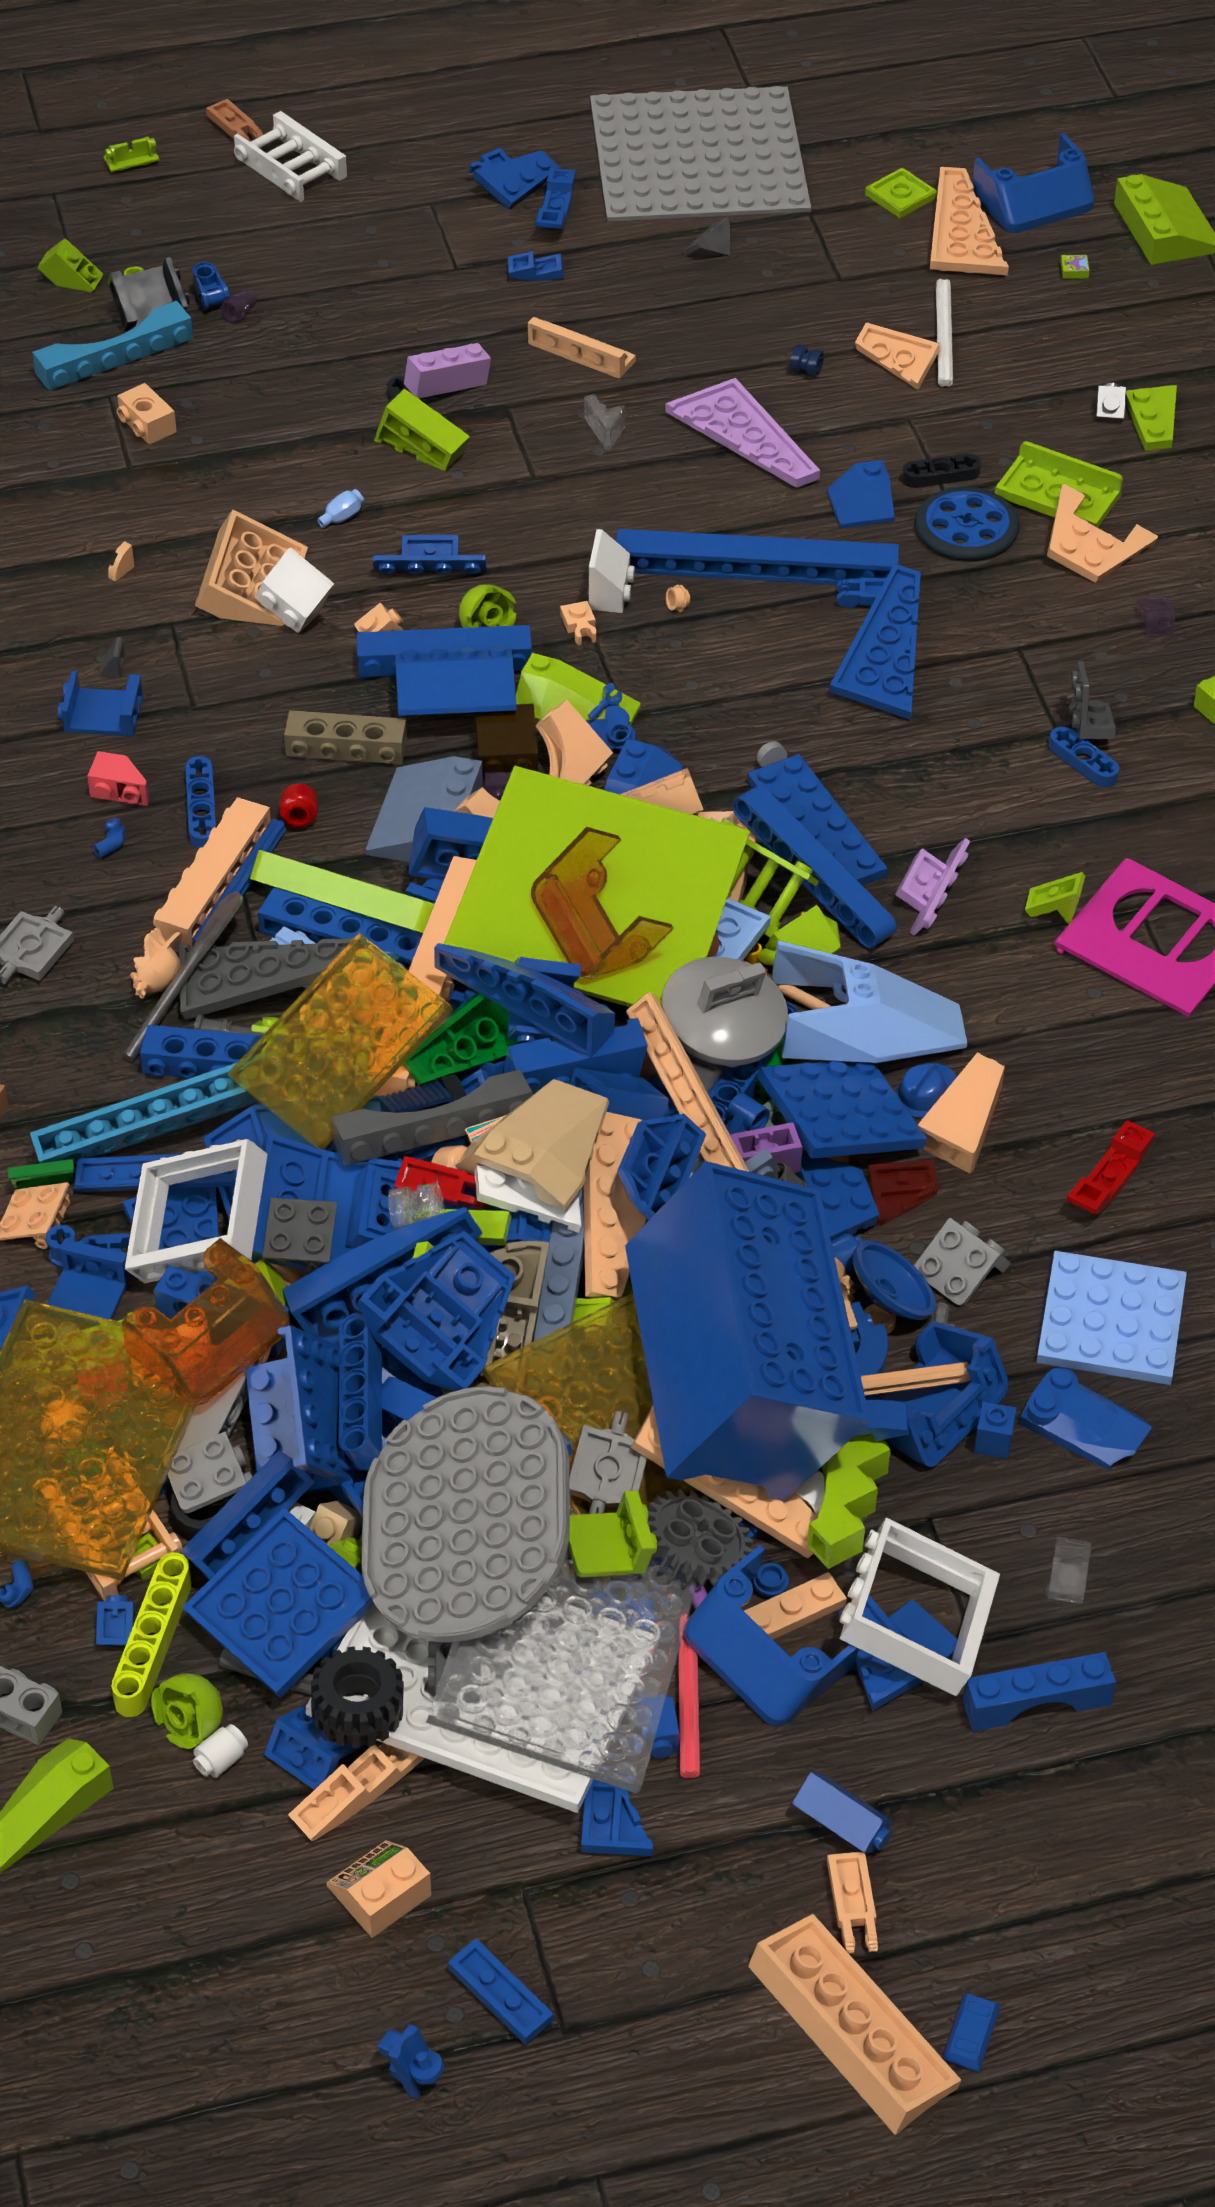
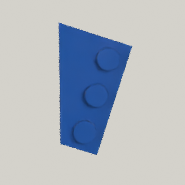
[838,1595,924,1711]

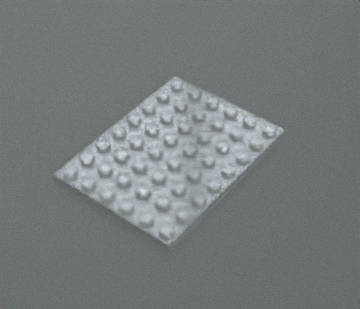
[426,1547,698,1794]

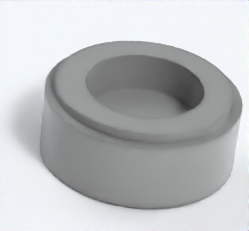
[756,741,787,767]

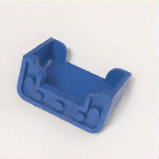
[865,1321,1008,1467]

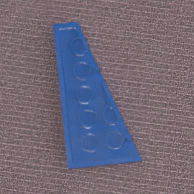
[830,563,921,720]

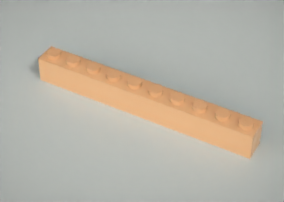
[369,856,477,1096]

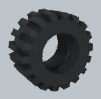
[311,1646,404,1748]

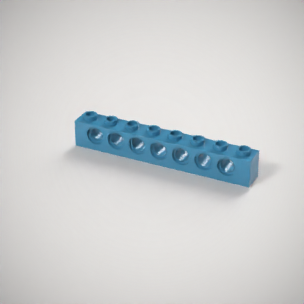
[30,1049,291,1164]

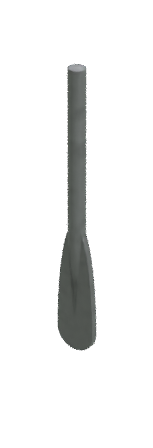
[122,892,243,1062]

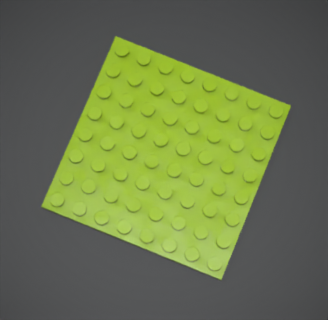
[444,765,750,1007]

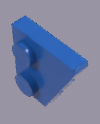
[581,1780,653,1856]

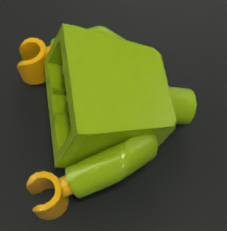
[745,905,841,966]

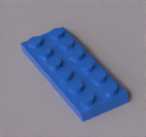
[747,754,887,886]

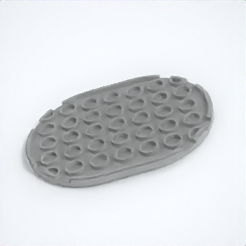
[362,1386,570,1642]

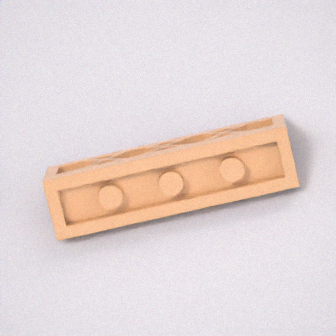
[528,317,636,379]

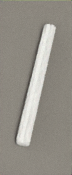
[936,278,953,387]

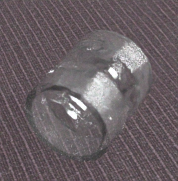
[388,1183,445,1230]

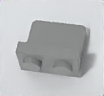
[914,1218,1011,1306]
[163,1431,252,1513]

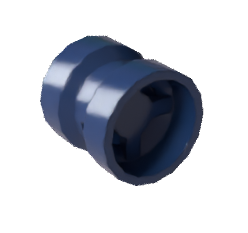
[790,344,824,377]

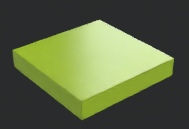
[865,168,938,218]

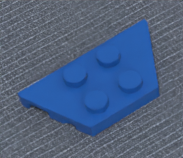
[796,1150,880,1241]

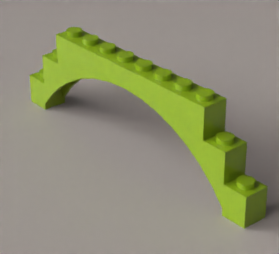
[616,1279,891,1569]

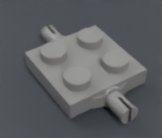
[0,906,74,984]
[569,1411,647,1514]

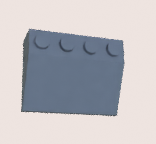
[365,756,483,862]

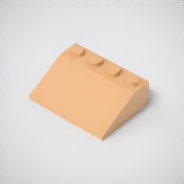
[195,509,308,626]

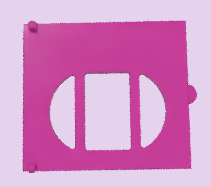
[1053,858,1215,1017]

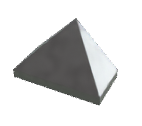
[682,217,730,256]

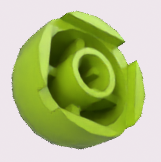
[459,584,517,628]
[151,1673,223,1749]

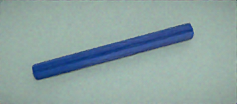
[192,819,286,944]

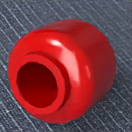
[279,783,319,828]

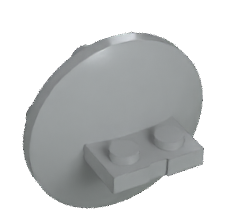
[661,957,788,1067]

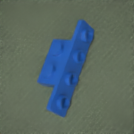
[373,535,487,574]

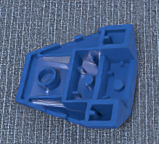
[357,1231,516,1391]

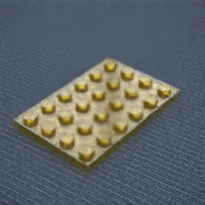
[227,933,453,1150]

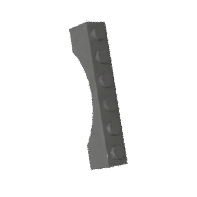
[332,1069,533,1166]

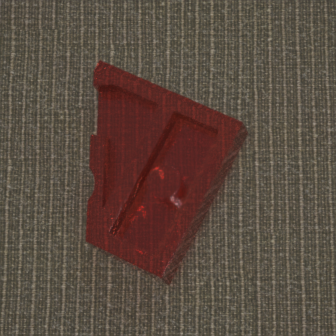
[868,1159,938,1226]

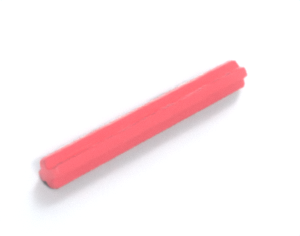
[678,1617,700,1779]

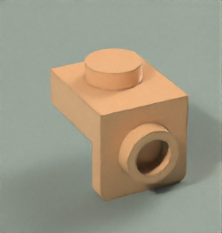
[354,603,403,632]

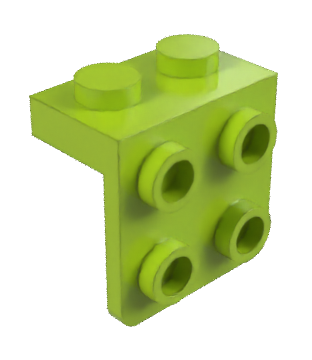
[568,1490,657,1577]

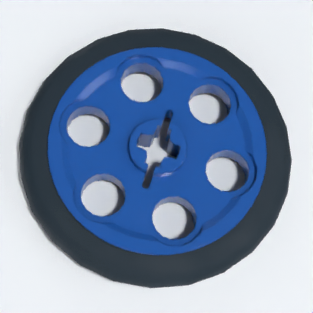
[914,487,1020,561]

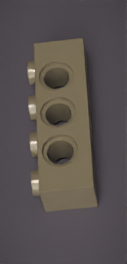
[284,710,407,765]

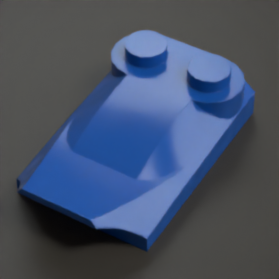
[1019,1368,1153,1471]

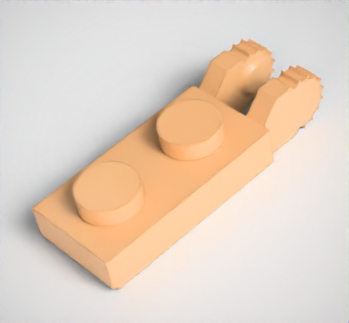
[827,1851,878,1954]

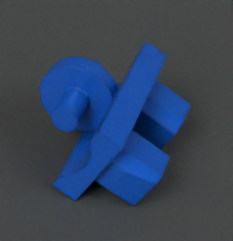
[378,2024,444,2099]

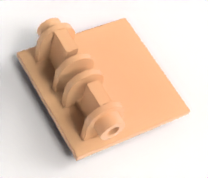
[0,1182,70,1249]

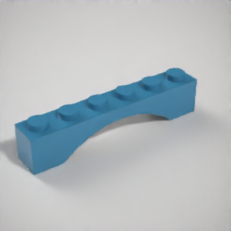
[32,301,193,391]

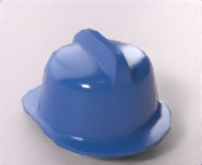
[895,1063,957,1118]

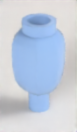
[317,489,364,528]

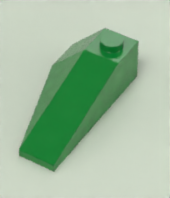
[399,993,517,1085]

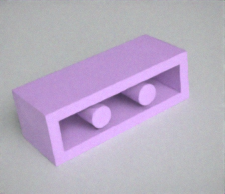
[404,343,491,398]

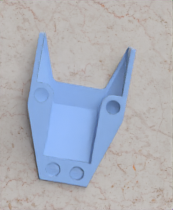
[771,941,967,1063]

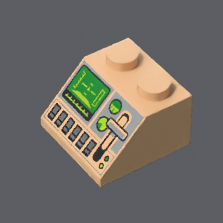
[326,1840,432,1938]

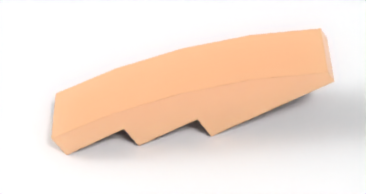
[288,1743,424,1842]

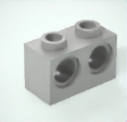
[0,1666,63,1746]

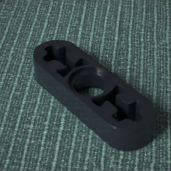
[902,454,981,488]

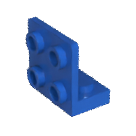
[264,1704,367,1790]

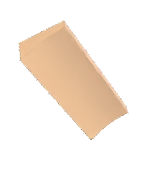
[748,1914,961,2135]

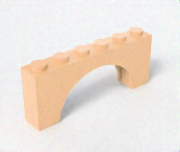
[454,699,613,818]

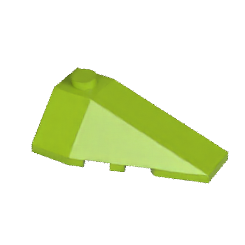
[516,653,641,726]
[0,1738,114,1873]

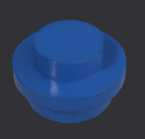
[753,1563,789,1598]

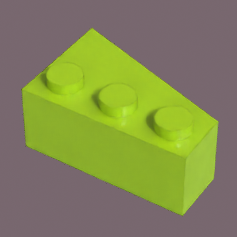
[374,389,470,471]

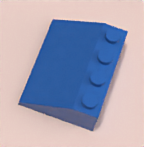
[395,646,516,716]

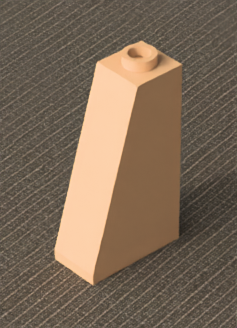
[917,1053,1005,1174]

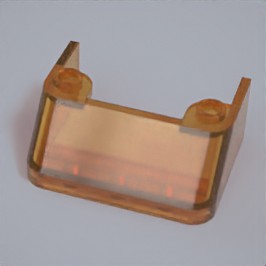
[531,827,674,979]

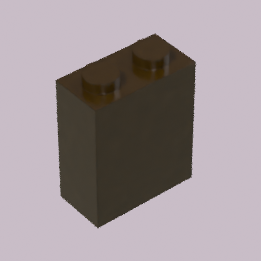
[475,703,538,777]

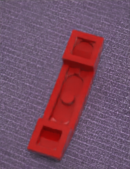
[1066,1120,1156,1214]

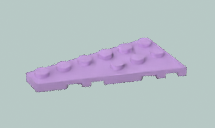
[665,378,820,488]

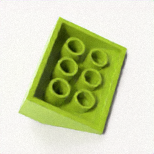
[1114,174,1215,265]

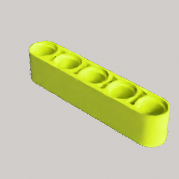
[111,1552,192,1717]

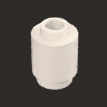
[193,1724,248,1778]

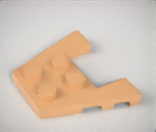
[1047,484,1158,583]

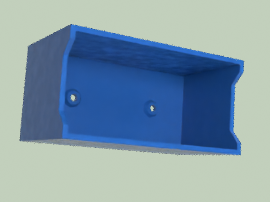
[625,1161,870,1502]

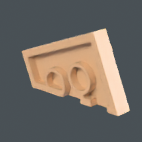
[855,323,940,390]

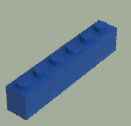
[357,625,532,677]

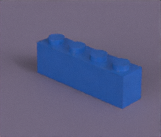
[180,1450,315,1580]

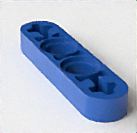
[185,756,216,849]

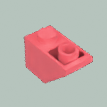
[87,751,149,806]

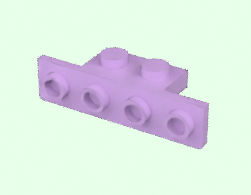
[895,838,970,936]

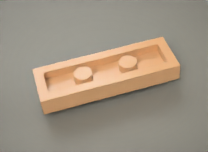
[744,1572,847,1640]

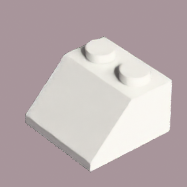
[589,529,635,613]
[255,547,334,634]

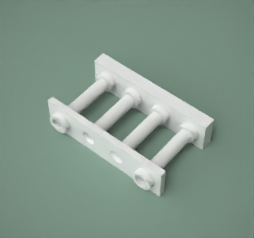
[234,111,347,202]

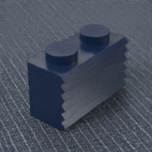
[379,1080,455,1113]

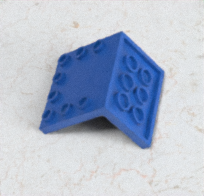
[245,1325,360,1496]

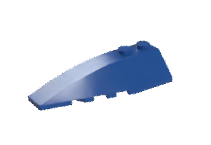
[409,807,493,880]
[434,943,615,1058]
[283,1207,482,1346]

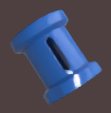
[46,1225,76,1268]

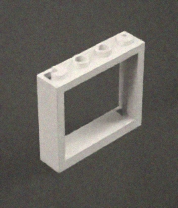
[125,1139,267,1283]
[839,1518,1000,1696]

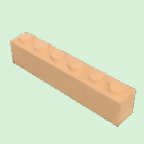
[153,797,271,948]

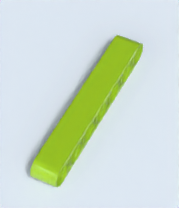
[250,849,435,933]

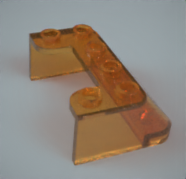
[121,1238,290,1405]

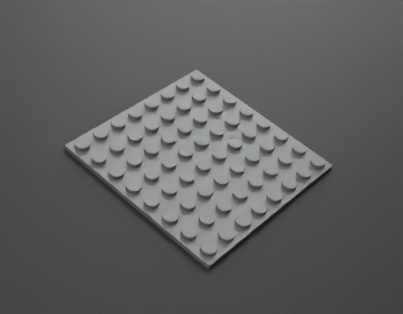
[590,86,811,222]

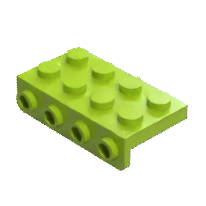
[995,441,1123,528]

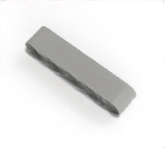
[171,1327,272,1455]

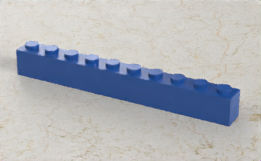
[616,529,899,585]

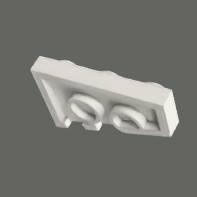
[475,1165,581,1233]

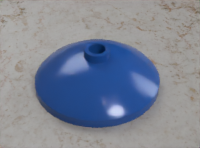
[853,1240,936,1320]

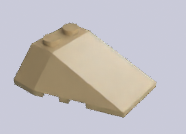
[455,1079,609,1210]

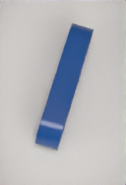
[1049,727,1119,787]

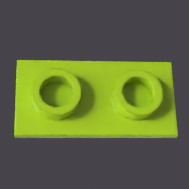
[103,137,160,172]

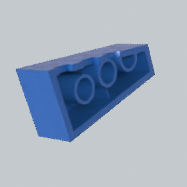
[503,1018,648,1094]

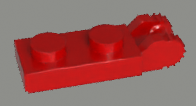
[394,1156,487,1210]

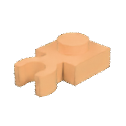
[560,601,596,645]

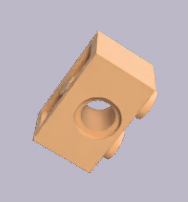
[117,383,177,445]

